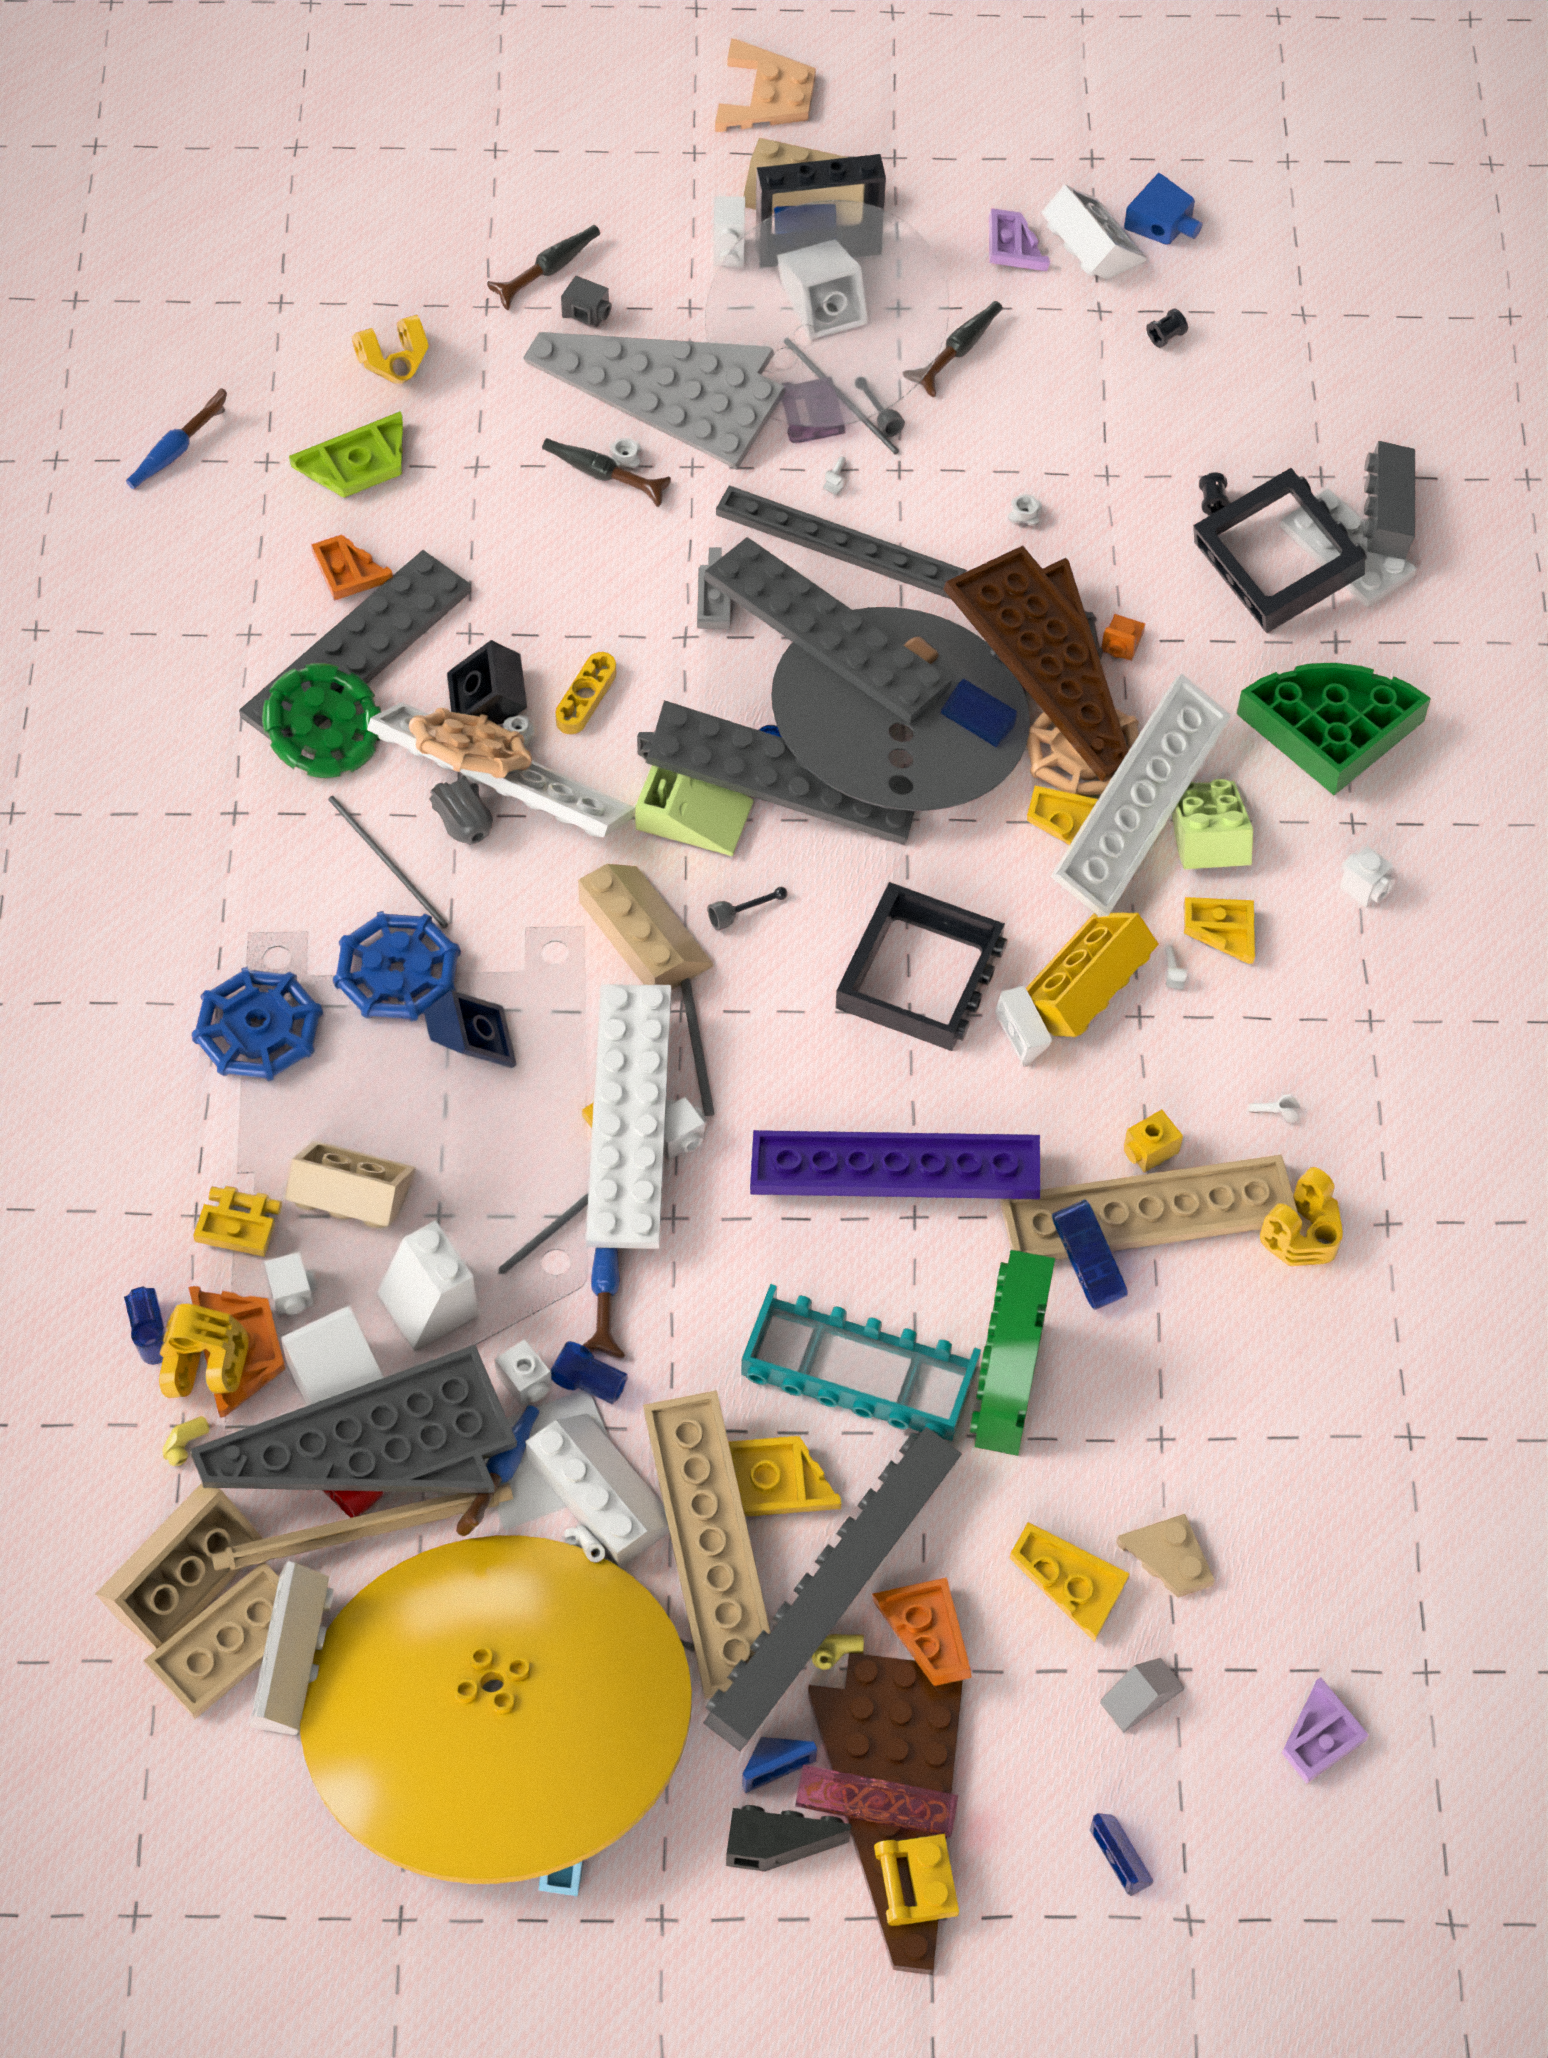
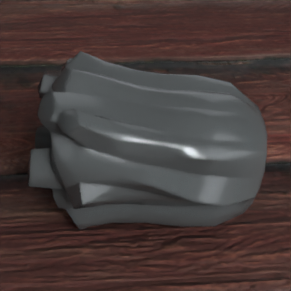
[429,776,493,845]

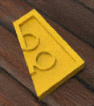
[1027,785,1098,845]
[1010,1522,1130,1642]

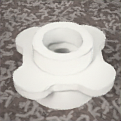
[610,437,641,468]
[1008,494,1042,526]

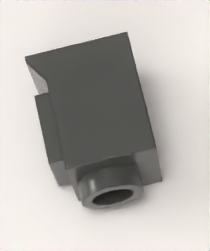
[561,275,612,327]

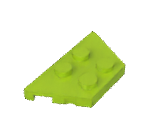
[289,411,403,498]

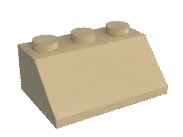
[285,1140,416,1228]

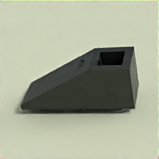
[726,1805,851,1872]

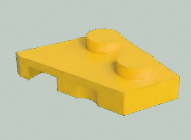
[1183,897,1255,964]

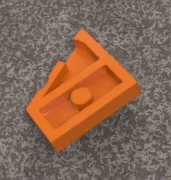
[311,534,393,601]

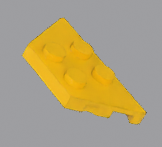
[728,1436,841,1517]

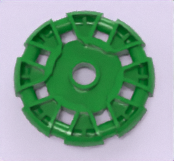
[262,663,382,778]

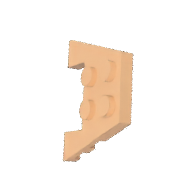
[715,38,816,132]

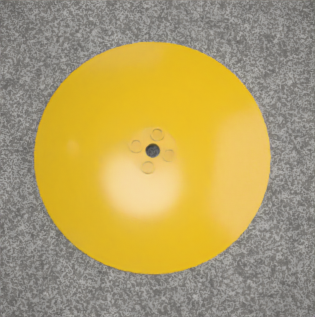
[300,1535,692,1884]

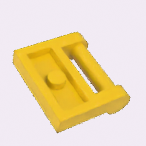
[874,1834,959,1926]

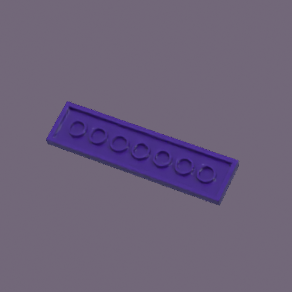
[750,1130,1040,1199]

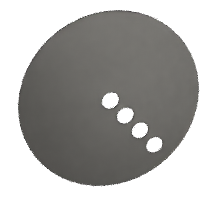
[771,607,1030,811]

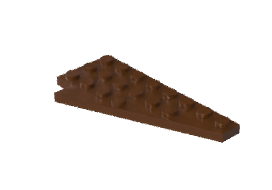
[943,545,1128,783]
[808,1653,963,1975]

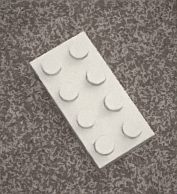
[1280,488,1417,608]

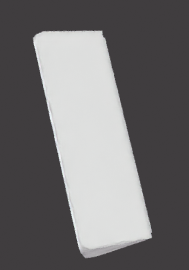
[995,986,1052,1067]

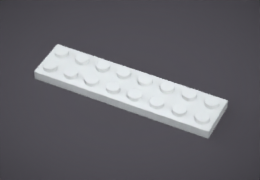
[1050,673,1232,917]
[367,702,635,838]
[586,984,672,1249]

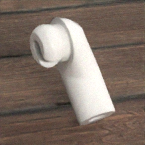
[564,1525,605,1562]

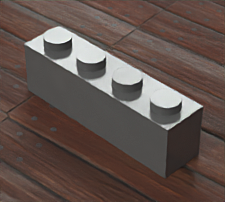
[1363,441,1415,560]

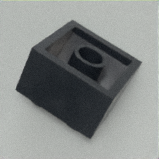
[447,640,527,725]

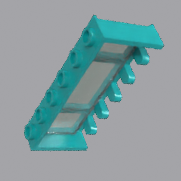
[741,1284,981,1442]

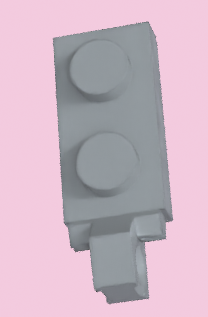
[697,547,731,629]

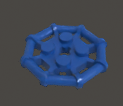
[333,911,461,1022]
[191,967,323,1081]

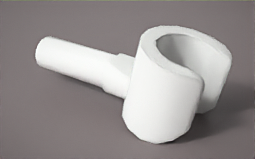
[823,456,846,495]
[1165,945,1187,990]
[1248,1094,1301,1122]

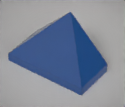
[742,1737,817,1794]

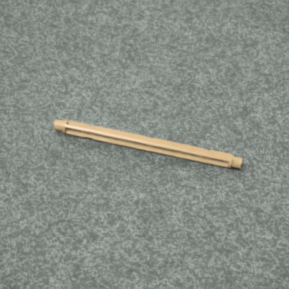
[211,1483,513,1571]

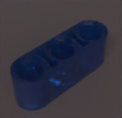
[1051,1199,1128,1311]

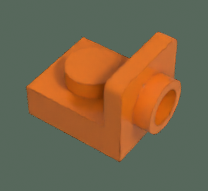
[1101,614,1146,661]

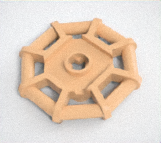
[409,708,532,778]
[1027,708,1139,796]

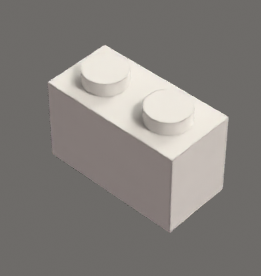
[713,196,745,267]

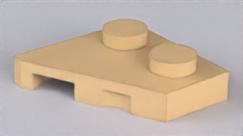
[1116,1514,1215,1598]

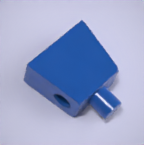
[1124,172,1203,245]

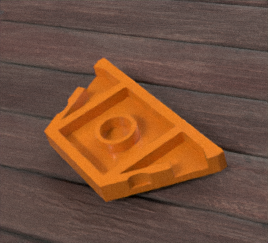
[188,1286,285,1418]

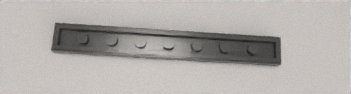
[716,485,967,599]

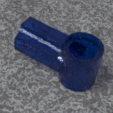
[124,1286,166,1365]
[550,1341,628,1405]

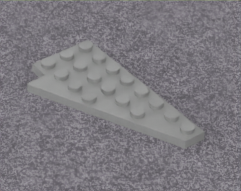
[523,332,786,470]

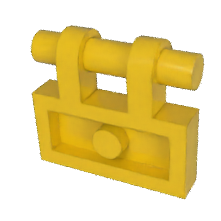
[193,1186,282,1257]

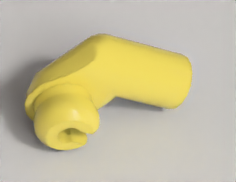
[162,1416,209,1466]
[812,1634,864,1670]

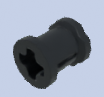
[1146,308,1188,348]
[1198,472,1230,515]

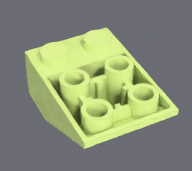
[635,765,754,856]
[1171,779,1253,869]

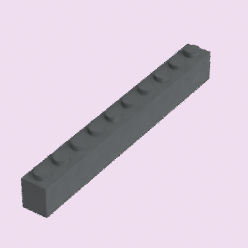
[703,1427,962,1752]

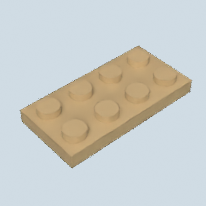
[144,1562,279,1720]

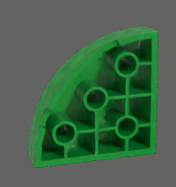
[1236,662,1431,795]
[969,1250,1055,1456]

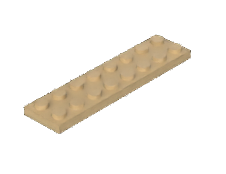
[1000,1154,1298,1260]
[643,1390,770,1699]

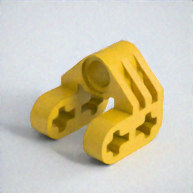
[352,314,429,384]
[1260,1167,1343,1266]
[159,1304,248,1398]

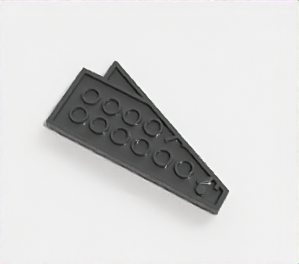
[190,1345,517,1493]

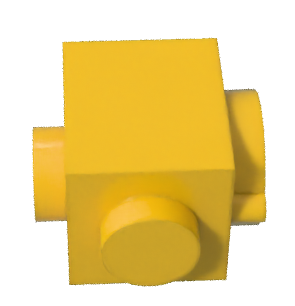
[1124,1109,1183,1173]

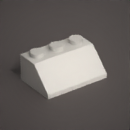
[1041,185,1148,279]

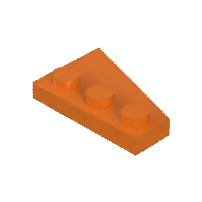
[872,1577,972,1686]

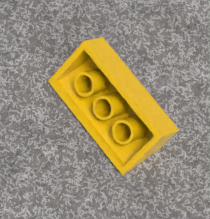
[1026,913,1159,1037]

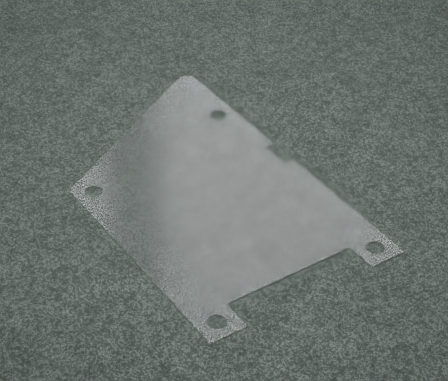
[224,926,588,1436]

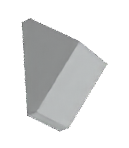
[1100,1658,1185,1733]

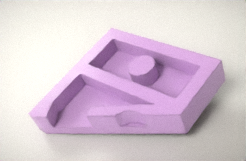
[989,208,1050,271]
[1282,1677,1369,1784]

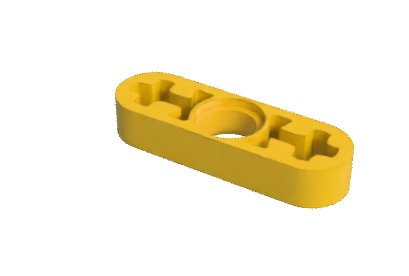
[555,652,616,734]

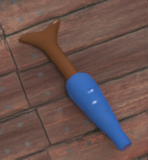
[125,388,227,490]
[578,1248,625,1359]
[456,1405,540,1536]

